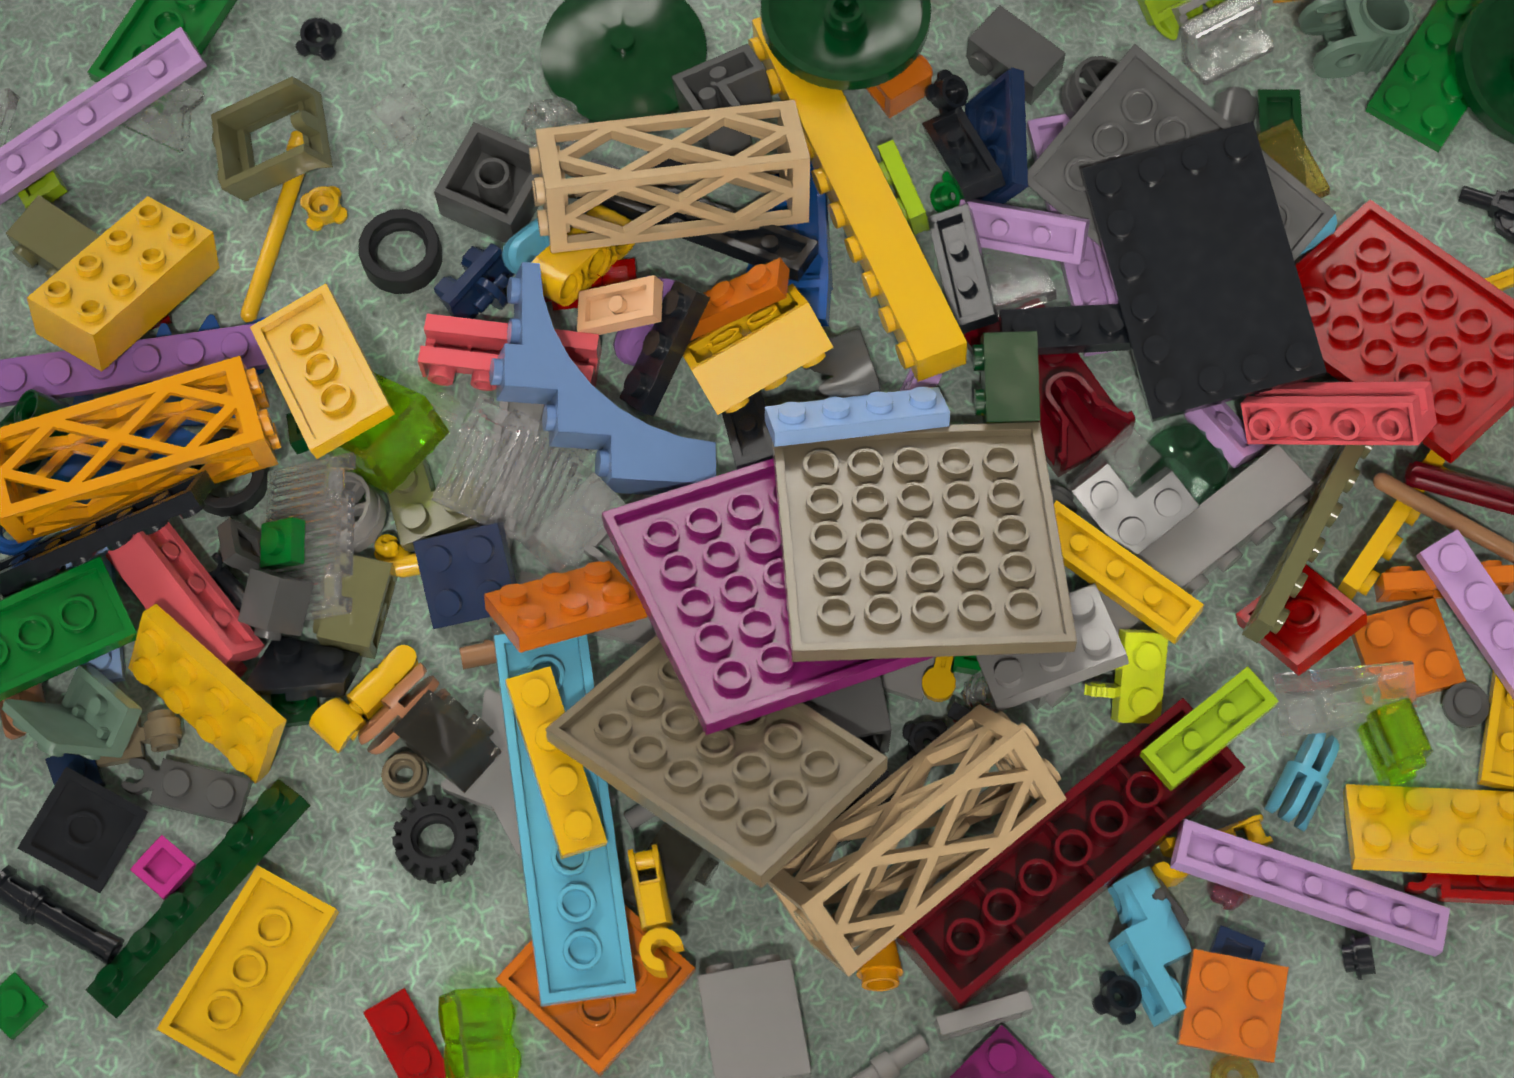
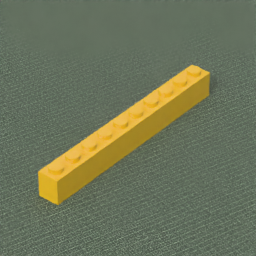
[748,17,967,382]

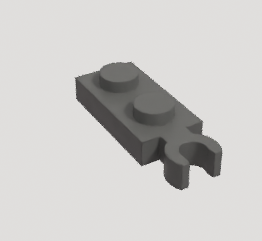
[121,758,253,824]

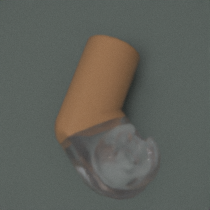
[459,618,504,670]

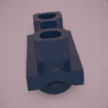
[434,243,514,319]

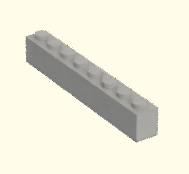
[1029,444,1314,710]

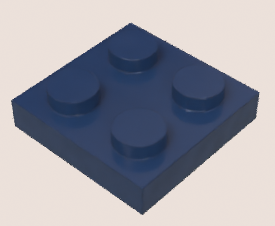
[413,521,517,629]

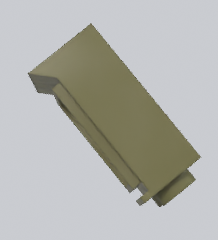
[211,76,333,201]

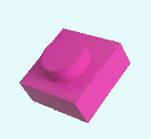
[129,835,196,900]

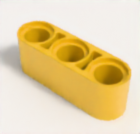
[531,204,635,307]

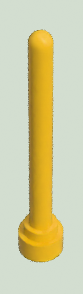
[240,131,305,323]

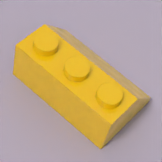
[683,284,833,415]

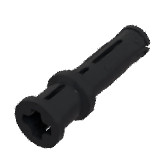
[0,865,125,965]

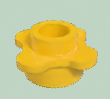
[300,186,348,231]

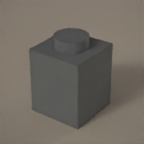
[238,568,314,641]

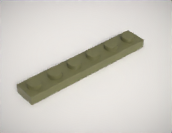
[1242,445,1374,643]

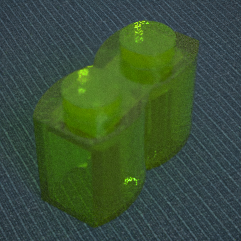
[1357,697,1433,786]
[438,987,522,1078]

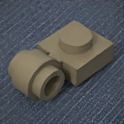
[97,709,182,768]

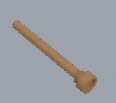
[1373,472,1514,564]

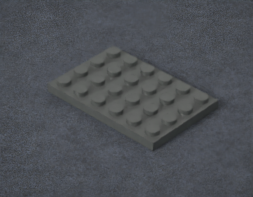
[1028,44,1336,261]

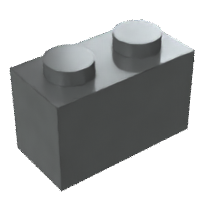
[966,5,1066,105]

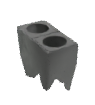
[801,329,881,398]

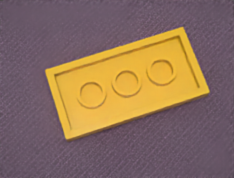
[250,283,395,459]
[128,604,287,783]
[1343,784,1514,877]
[157,865,339,1077]

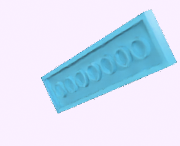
[494,634,636,1007]

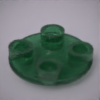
[1138,423,1228,505]

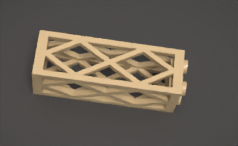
[529,100,810,253]
[768,704,1067,977]

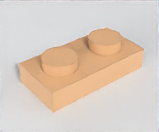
[577,275,663,335]

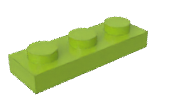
[1140,666,1279,791]

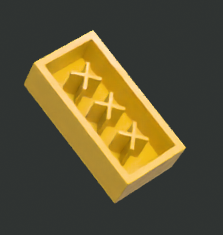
[27,196,220,372]

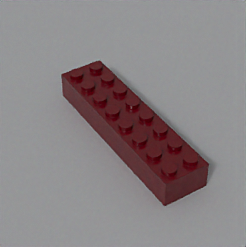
[896,698,1246,1011]

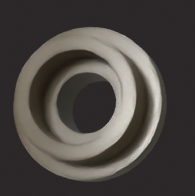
[381,752,428,798]

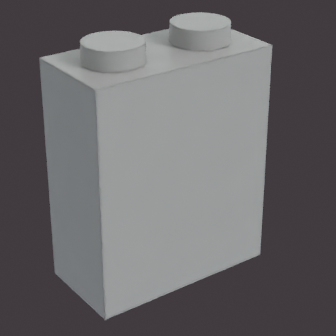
[697,954,811,1078]

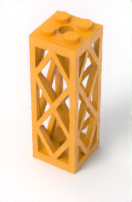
[0,356,282,544]

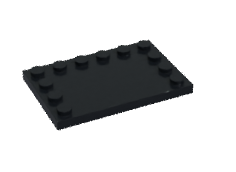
[1081,121,1327,422]

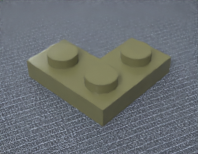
[381,454,489,552]

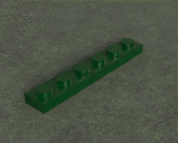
[86,779,311,1019]

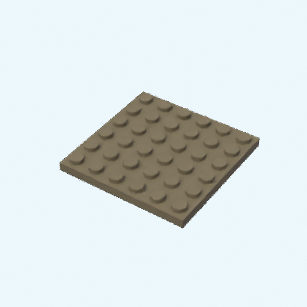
[772,422,1077,662]

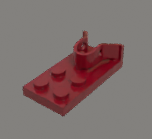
[964,293,1136,478]

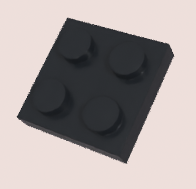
[17,766,148,893]

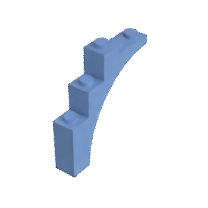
[489,262,716,495]

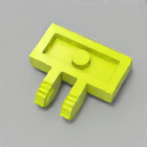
[1084,629,1168,724]

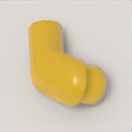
[374,534,420,578]

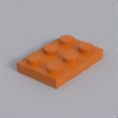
[484,560,647,653]

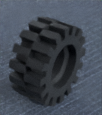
[392,795,479,884]

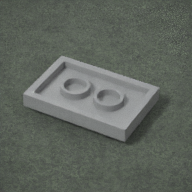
[975,583,1129,712]

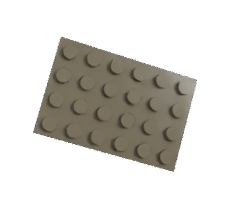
[546,635,888,888]

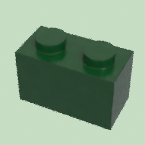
[972,331,1040,424]

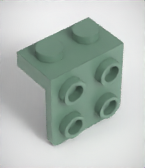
[2,665,143,760]

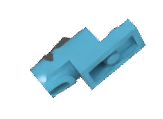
[1107,866,1192,1027]

